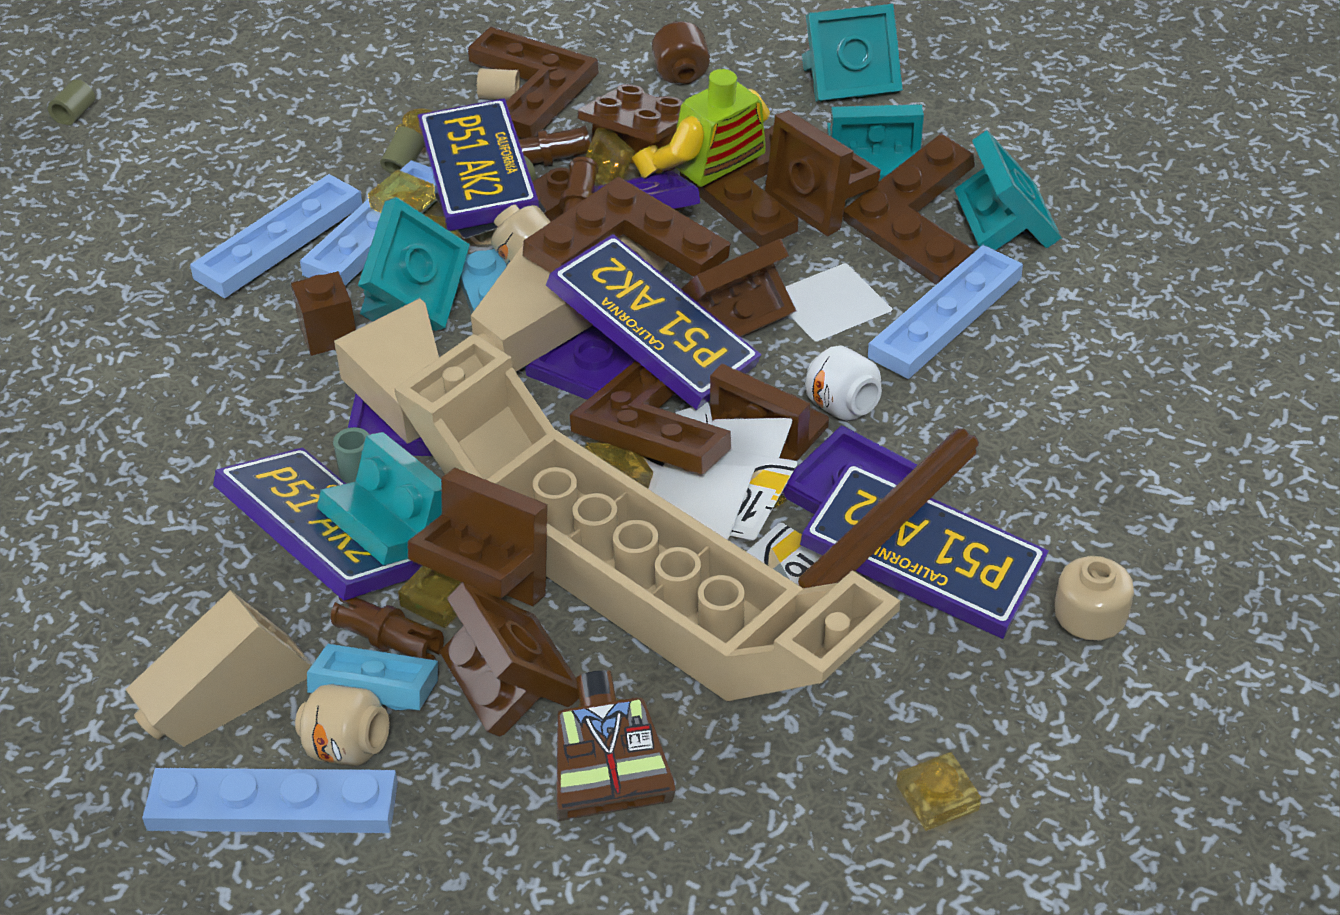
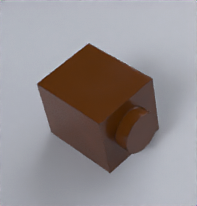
[291,271,356,356]

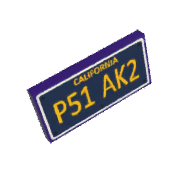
[418,98,539,231]
[546,234,762,410]
[213,447,431,601]
[800,461,1049,639]

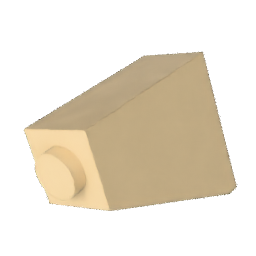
[471,245,593,372]
[334,298,439,444]
[126,590,312,747]

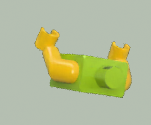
[632,69,770,187]

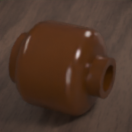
[652,21,710,83]

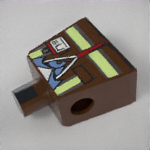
[556,670,676,821]

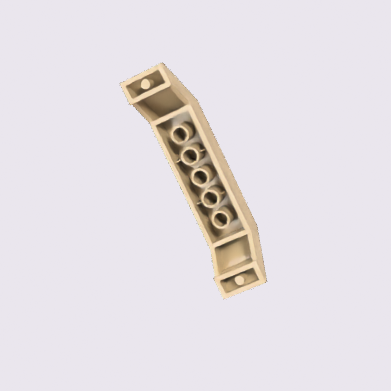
[394,334,900,701]

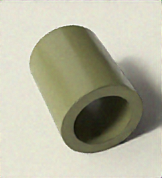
[48,79,95,126]
[380,127,424,175]

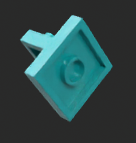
[802,3,903,101]
[827,104,924,181]
[954,130,1062,250]
[358,197,470,331]
[317,432,442,566]

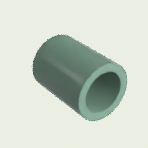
[333,427,369,484]

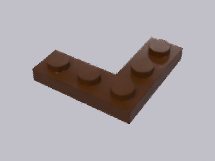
[468,27,599,138]
[680,125,799,247]
[843,133,975,285]
[522,177,731,277]
[570,360,731,475]

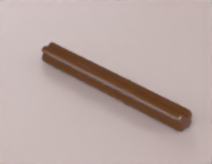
[798,429,979,588]

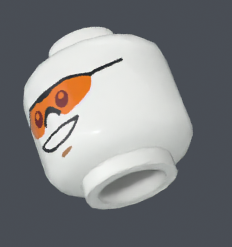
[805,345,882,421]

